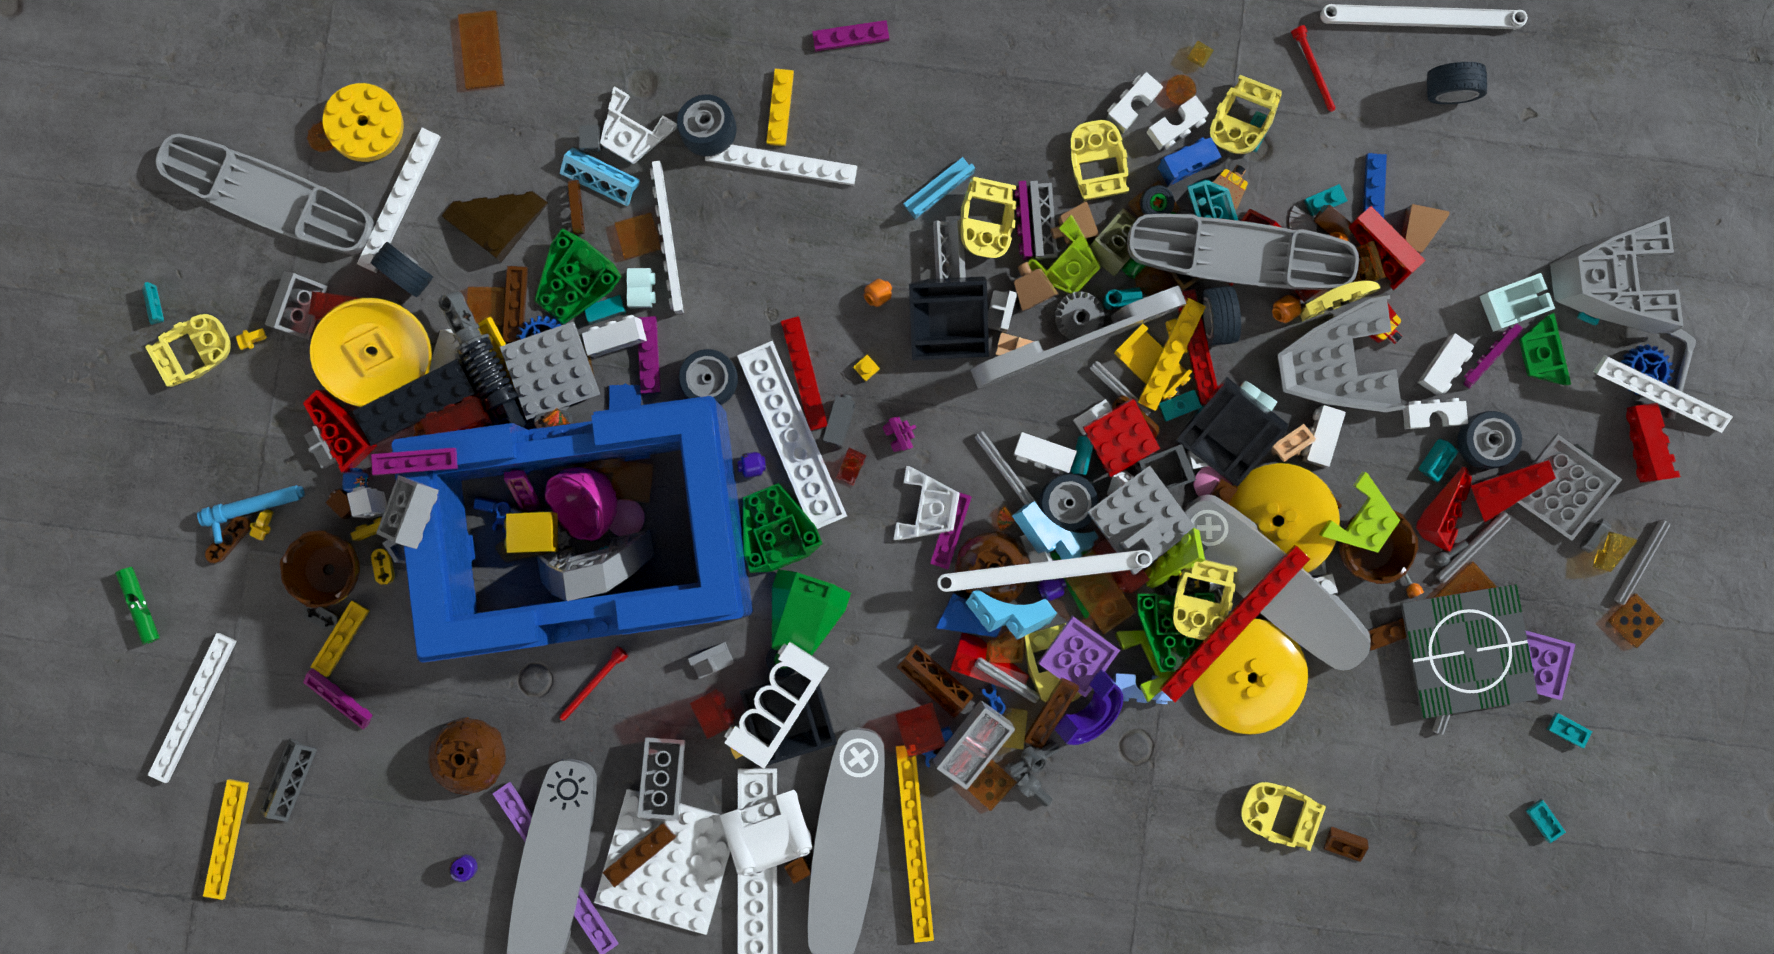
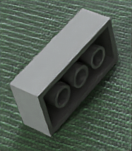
[638,738,686,821]

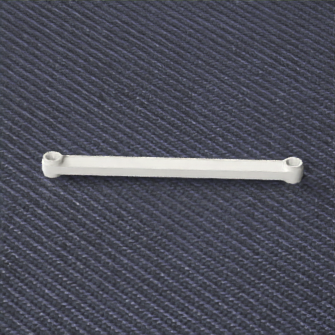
[1320,4,1528,30]
[937,550,1152,592]

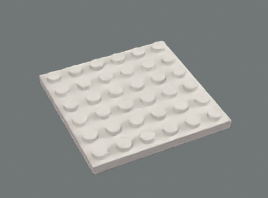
[594,788,730,935]

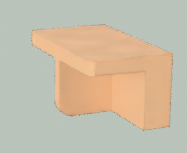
[995,333,1034,356]
[1271,424,1316,462]

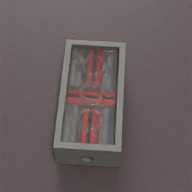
[933,700,1015,790]

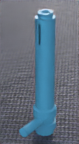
[197,485,305,544]

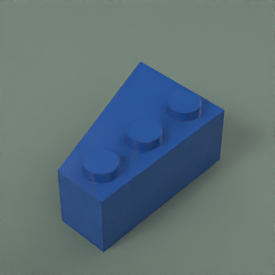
[1158,137,1221,187]
[935,593,1002,637]

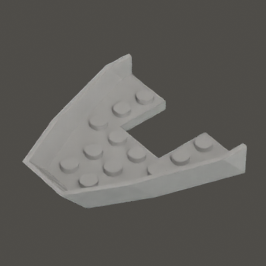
[1550,216,1684,334]
[1278,293,1405,412]
[537,529,655,601]

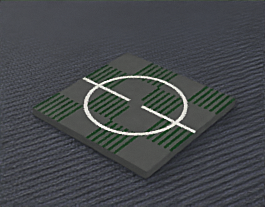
[1400,584,1538,719]

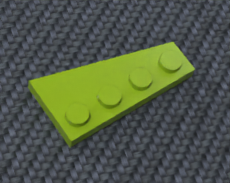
[1144,528,1205,589]

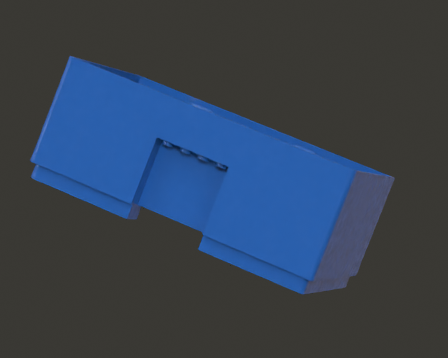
[392,396,753,662]

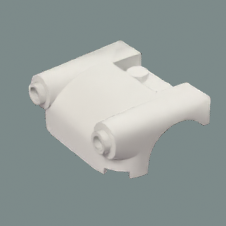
[720,790,812,876]

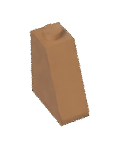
[1401,204,1450,254]

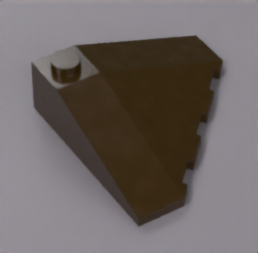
[442,191,548,262]

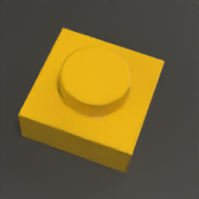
[853,355,880,382]

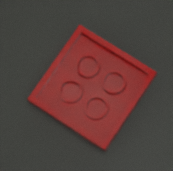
[1083,398,1160,477]

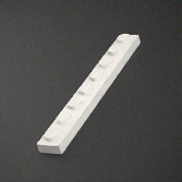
[357,128,441,273]
[705,145,857,186]
[650,161,684,314]
[1593,355,1733,433]
[148,633,237,783]

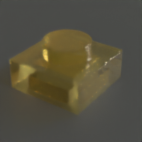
[1187,41,1214,68]

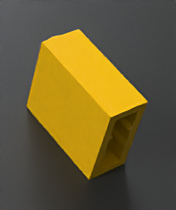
[504,512,558,553]

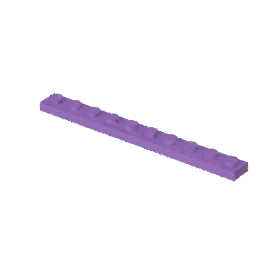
[493,782,619,954]

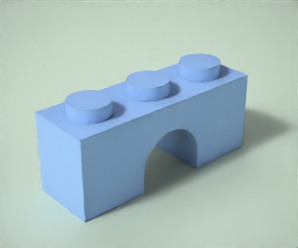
[1113,673,1173,704]

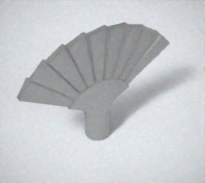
[1289,206,1317,232]

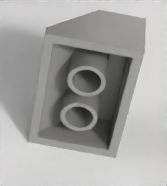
[265,271,328,340]
[376,475,439,549]

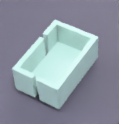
[1479,273,1555,332]

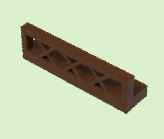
[897,645,974,718]

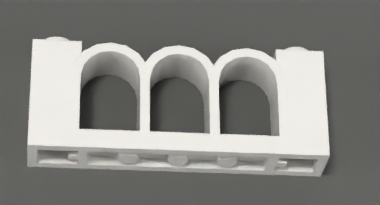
[724,642,829,769]

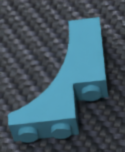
[1012,501,1099,560]
[966,589,1057,639]

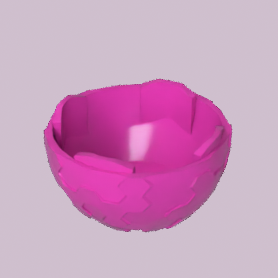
[545,467,617,541]

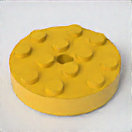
[323,83,404,162]

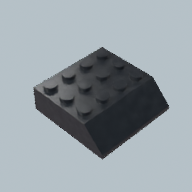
[909,276,989,360]
[1176,377,1288,487]
[740,673,837,766]

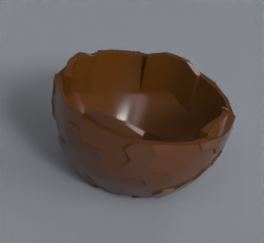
[1339,510,1418,584]
[279,530,360,608]
[954,531,1030,603]
[428,717,506,795]

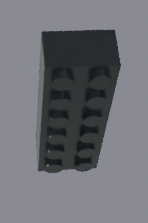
[353,359,479,446]

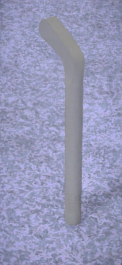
[1667,329,1696,420]

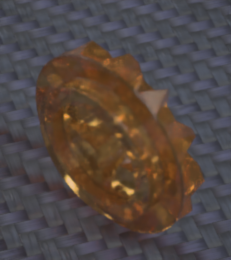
[1166,75,1196,105]
[307,121,334,152]

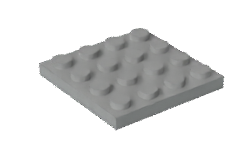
[500,322,600,420]
[1517,434,1622,540]
[1087,466,1196,575]

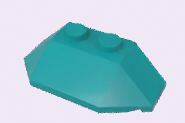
[1187,179,1238,221]

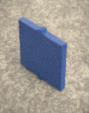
[609,383,641,410]

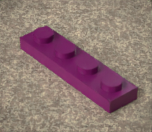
[812,20,889,52]
[1014,181,1032,260]
[637,316,661,394]
[1463,323,1523,389]
[371,448,458,475]
[504,470,541,512]
[930,492,972,569]
[303,668,373,730]

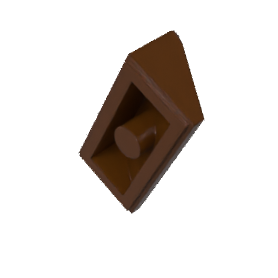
[1313,205,1352,236]
[1324,827,1369,862]

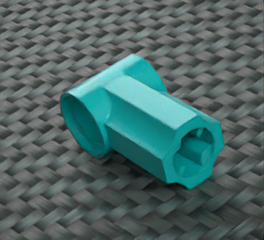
[1102,287,1143,310]

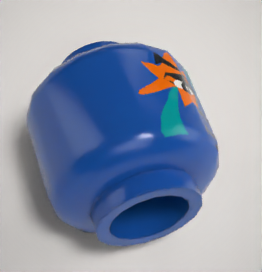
[342,468,369,493]

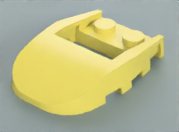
[1210,75,1282,154]
[1071,120,1129,201]
[960,177,1016,258]
[1300,281,1381,322]
[145,314,231,387]
[1173,560,1237,640]
[1023,622,1081,703]
[1241,782,1326,851]

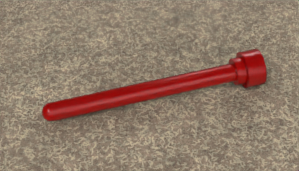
[1291,25,1335,112]
[559,646,628,721]

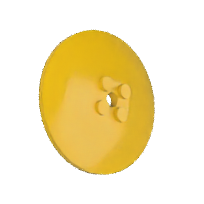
[310,298,432,407]
[1228,463,1340,573]
[1193,618,1308,734]

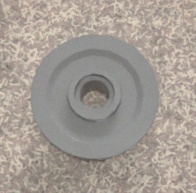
[1055,292,1105,340]

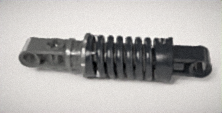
[438,291,525,428]

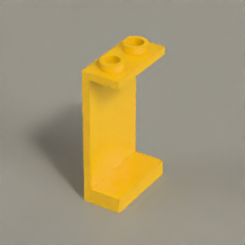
[1114,324,1192,401]

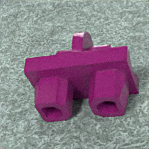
[883,416,917,452]

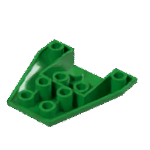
[535,229,622,325]
[743,483,823,573]
[772,569,851,656]
[1137,593,1215,672]

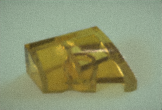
[1593,532,1637,572]
[1002,707,1028,750]

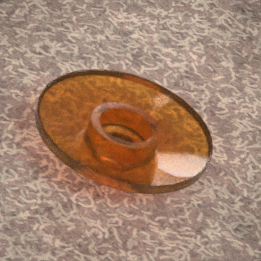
[1135,266,1172,297]

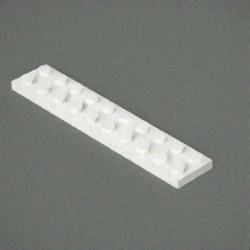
[737,341,847,529]
[738,768,777,954]

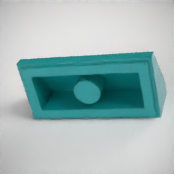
[142,282,164,325]
[585,295,626,325]
[1070,436,1093,476]
[1418,439,1459,483]

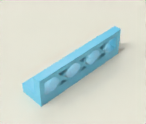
[559,147,640,206]
[903,157,975,219]

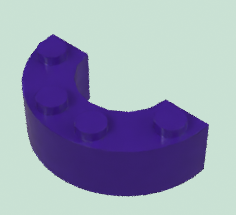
[1055,670,1123,745]

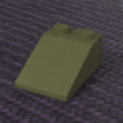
[1090,208,1137,277]

